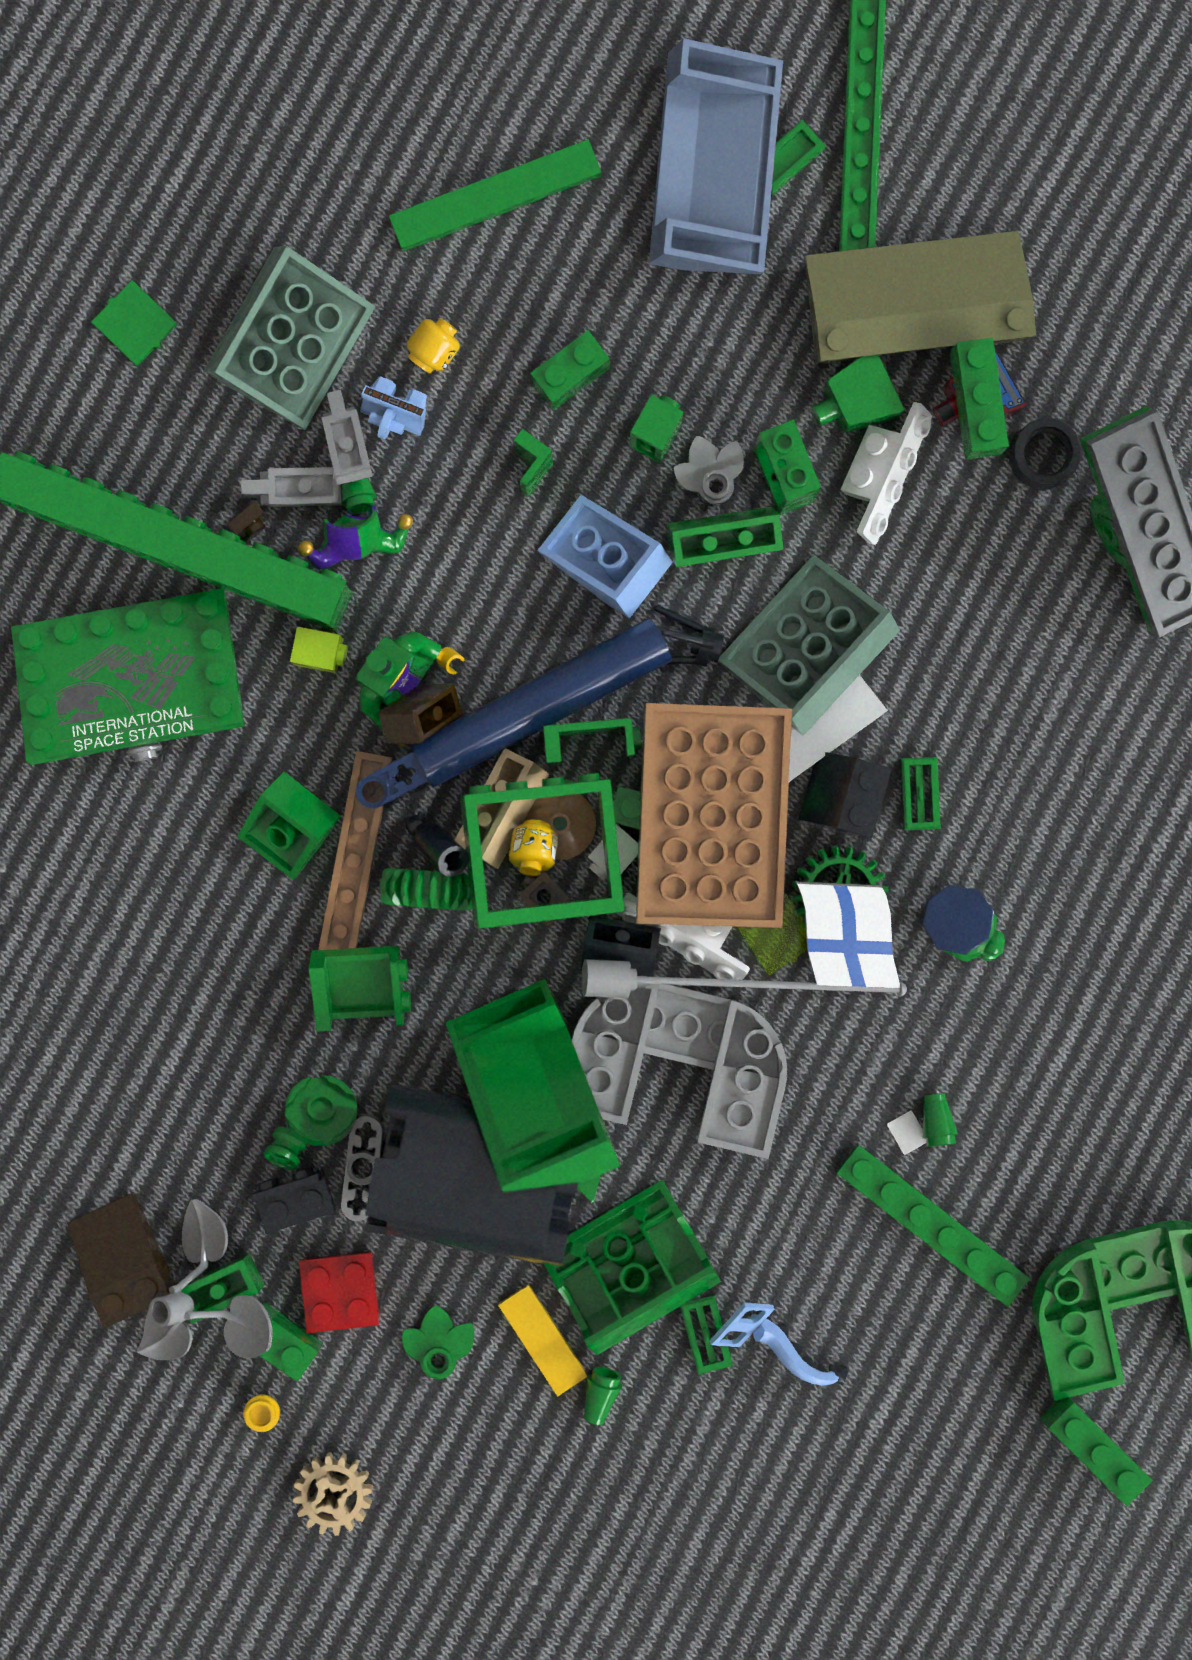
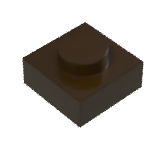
[227,501,269,540]

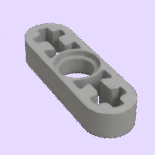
[341,1115,384,1221]

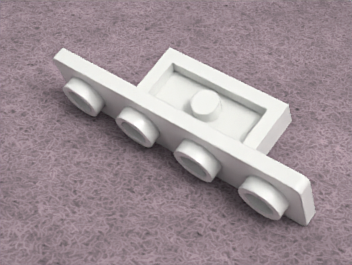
[841,402,932,545]
[616,893,750,980]

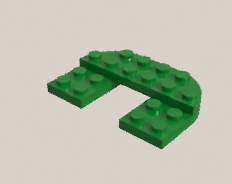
[1032,1220,1192,1401]

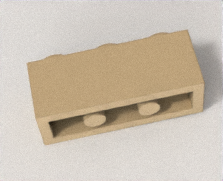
[455,748,549,869]

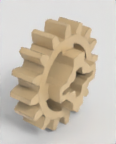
[293,1452,373,1536]

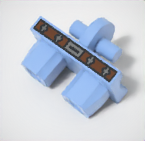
[360,376,427,440]

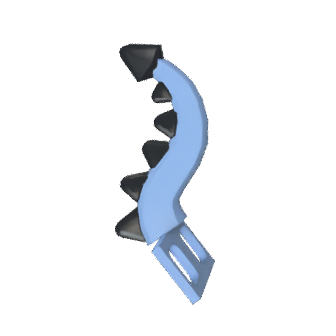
[710,1303,848,1386]

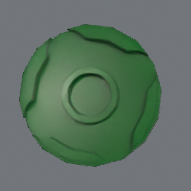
[285,1075,357,1146]

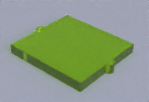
[736,892,807,975]

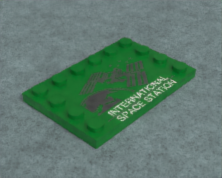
[11,588,245,765]

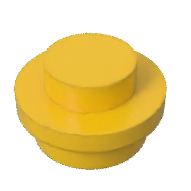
[243,1394,280,1432]

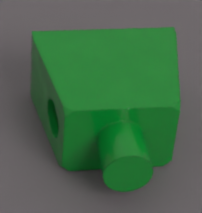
[812,355,905,433]

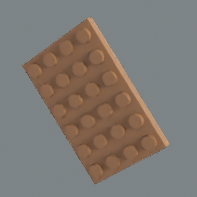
[636,703,792,928]

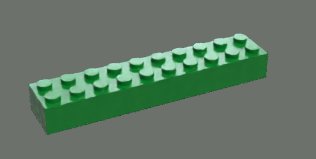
[0,451,352,632]

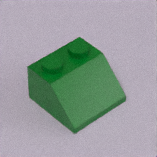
[237,772,341,880]

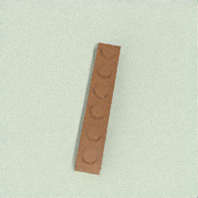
[318,751,393,950]

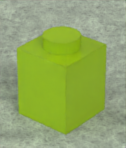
[290,627,348,674]

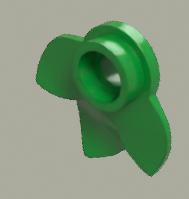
[402,1305,475,1379]

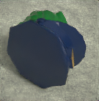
[922,885,1005,961]

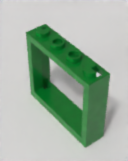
[460,773,624,929]

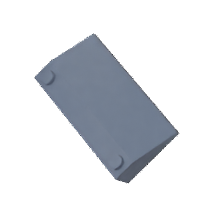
[649,38,783,274]

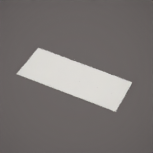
[789,675,888,782]

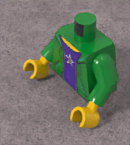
[356,631,465,747]

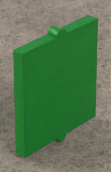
[91,280,178,366]

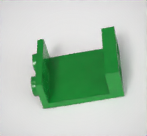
[543,718,641,767]

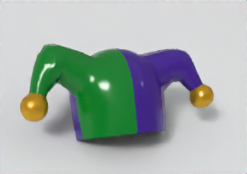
[298,505,413,569]

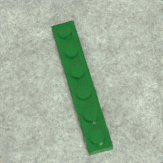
[835,1143,1030,1307]

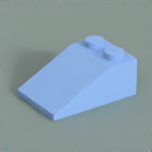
[538,495,673,618]

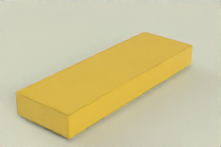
[498,1283,588,1397]

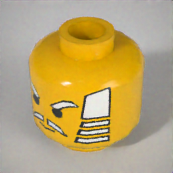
[509,819,558,876]

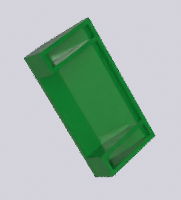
[446,979,621,1192]

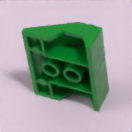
[543,1180,722,1355]

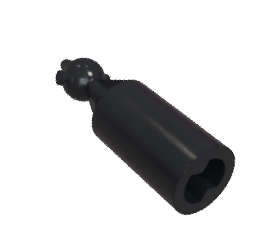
[406,811,469,877]

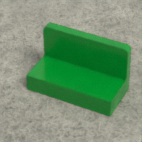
[514,429,553,498]

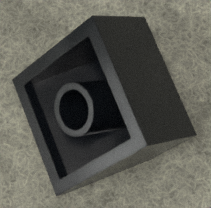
[798,752,892,839]

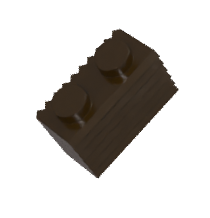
[379,684,462,745]

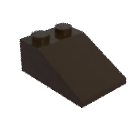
[67,1192,176,1329]

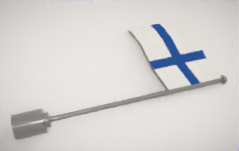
[582,882,907,998]

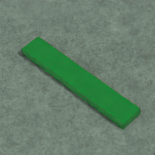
[389,139,601,252]

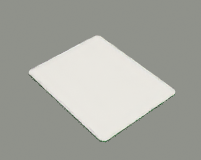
[887,1111,926,1155]

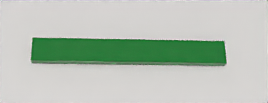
[838,0,886,252]

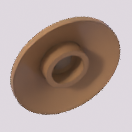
[525,794,596,860]

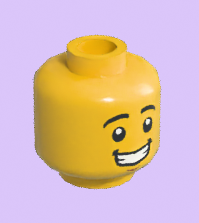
[407,317,460,374]

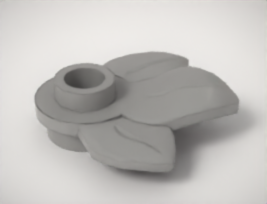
[674,436,744,505]

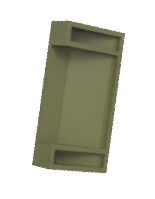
[805,231,1036,365]

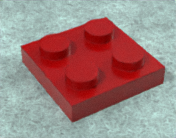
[299,1251,380,1333]

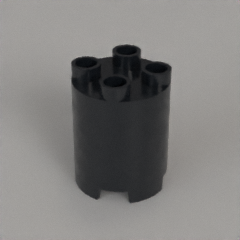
[365,1084,579,1266]

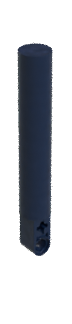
[356,618,672,809]

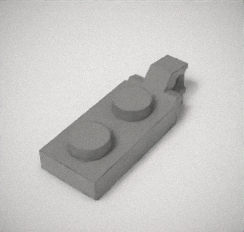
[321,390,373,485]
[241,467,342,507]

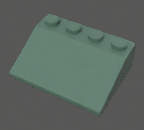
[204,246,376,430]
[718,555,900,736]

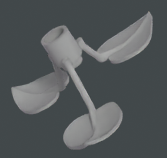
[137,1199,272,1360]

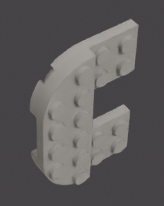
[572,984,787,1159]

